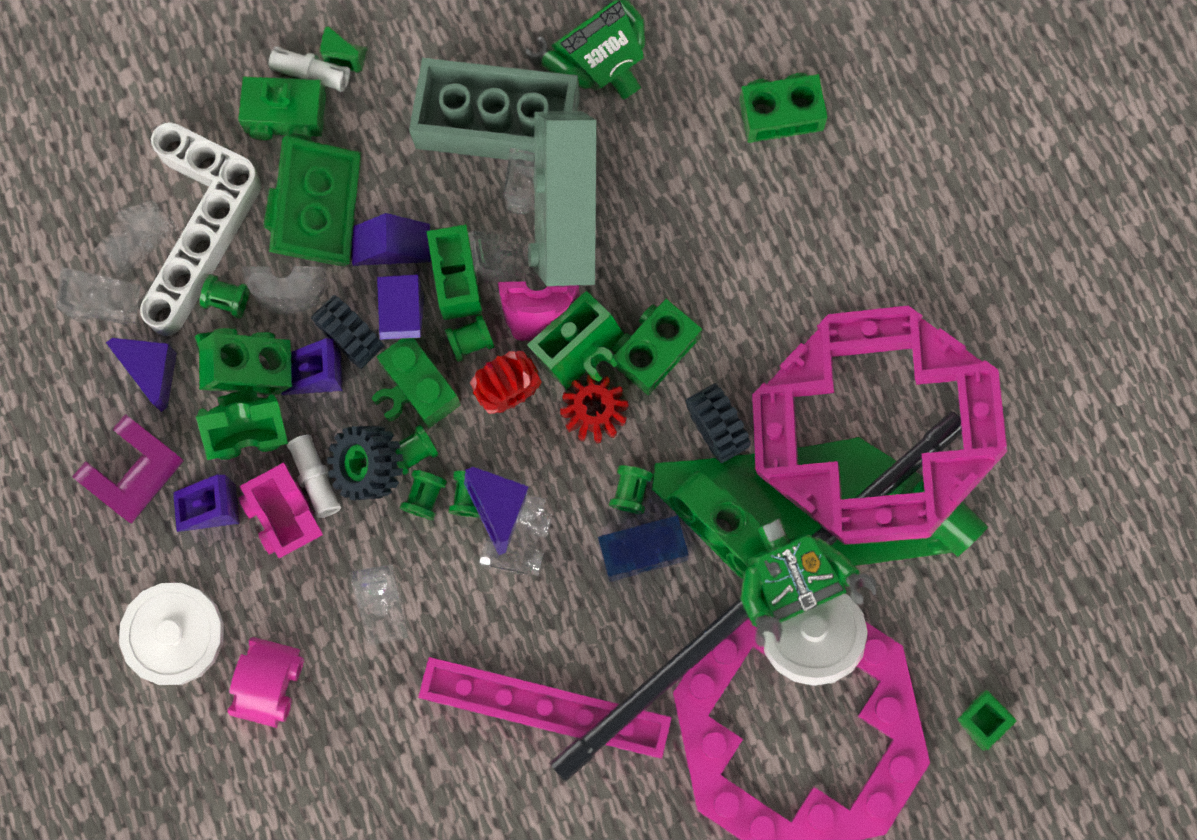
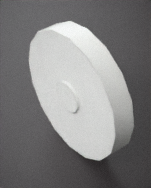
[119,583,224,685]
[763,594,867,686]

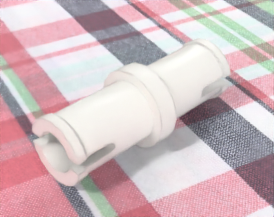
[269,46,350,92]
[287,435,341,518]

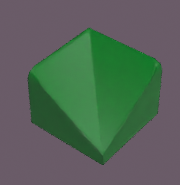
[319,26,367,73]
[957,690,1017,751]

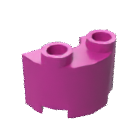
[498,282,580,341]
[238,463,323,558]
[228,637,304,728]

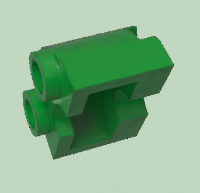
[196,390,288,460]

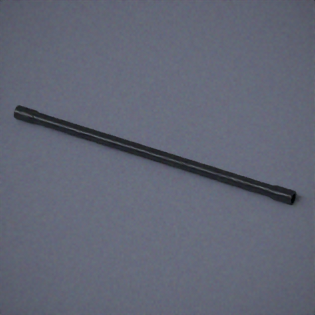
[549,411,962,782]

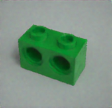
[739,73,828,143]
[427,225,483,320]
[612,298,702,396]
[199,328,292,395]

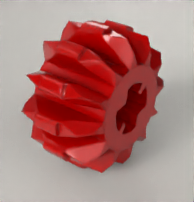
[470,351,542,414]
[560,375,629,444]

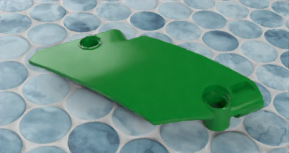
[652,437,989,579]

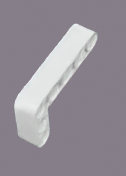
[140,123,262,336]

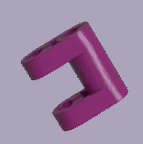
[72,414,184,524]

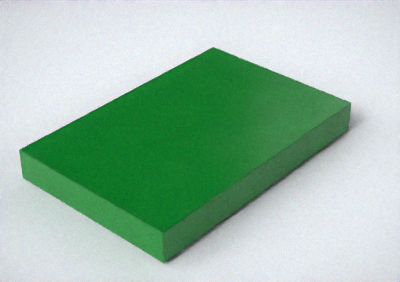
[269,135,361,266]

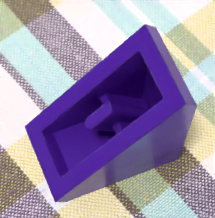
[352,213,431,266]
[377,275,424,340]
[106,338,177,412]
[281,338,343,395]
[464,467,529,555]
[173,474,240,532]

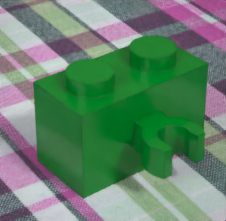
[238,76,326,141]
[527,291,624,390]
[372,338,461,429]

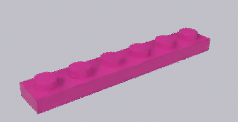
[418,657,672,759]

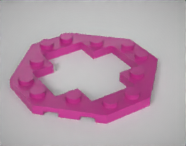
[752,306,1007,545]
[673,619,930,840]

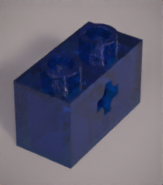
[598,515,689,582]

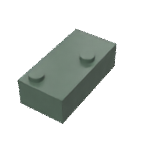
[409,58,580,163]
[528,111,596,286]

